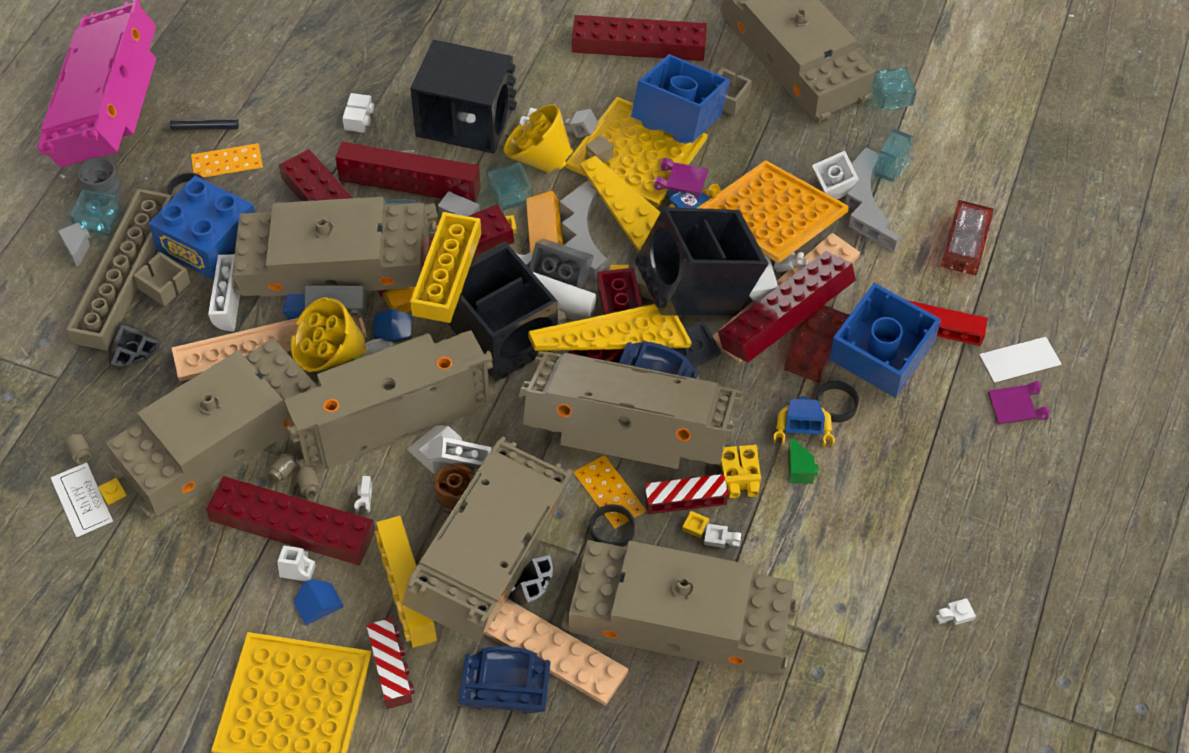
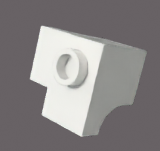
[277,546,315,582]

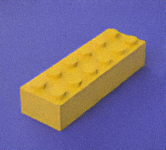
[410,212,481,323]
[374,516,437,648]

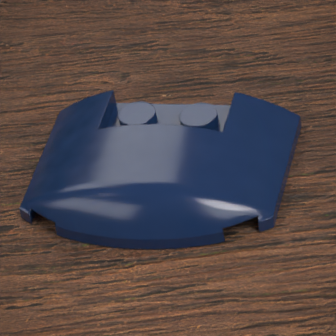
[619,341,699,379]
[459,646,551,714]

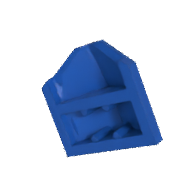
[373,309,413,341]
[294,579,344,625]

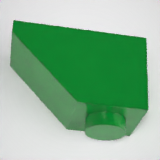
[788,439,818,484]

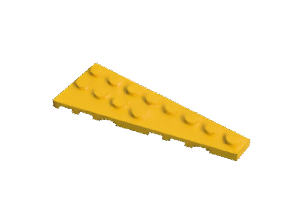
[580,156,660,253]
[528,304,692,351]

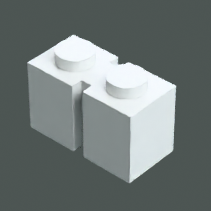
[342,93,374,133]

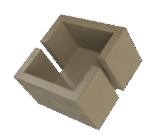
[718,68,752,116]
[133,252,191,307]

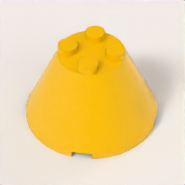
[503,104,573,174]
[291,297,367,372]

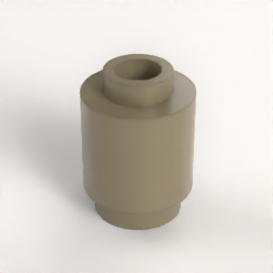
[65,434,92,464]
[267,453,296,482]
[297,467,320,497]

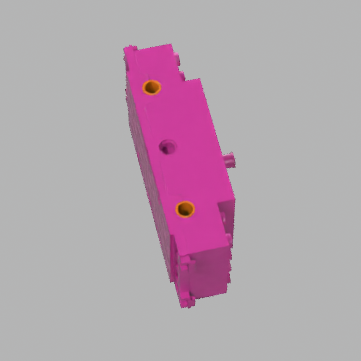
[37,0,157,168]

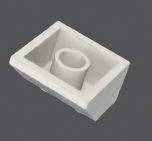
[812,151,859,199]
[407,425,462,474]

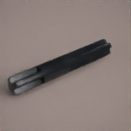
[170,119,239,130]

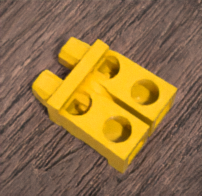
[720,445,761,499]

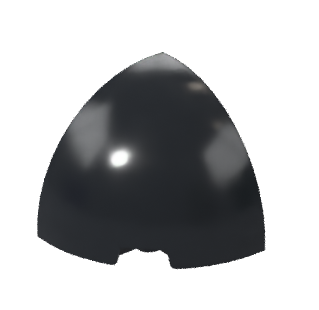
[109,322,161,366]
[509,555,553,605]

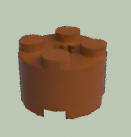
[434,463,474,510]

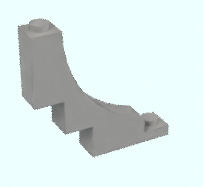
[845,148,901,252]
[560,180,608,281]

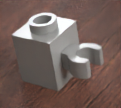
[564,109,598,138]

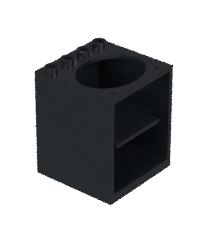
[410,39,517,154]
[634,207,769,315]
[448,241,558,382]

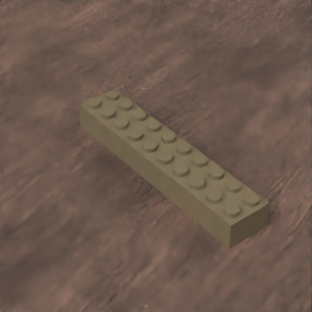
[66,189,173,350]

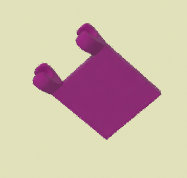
[654,158,709,195]
[988,381,1050,425]

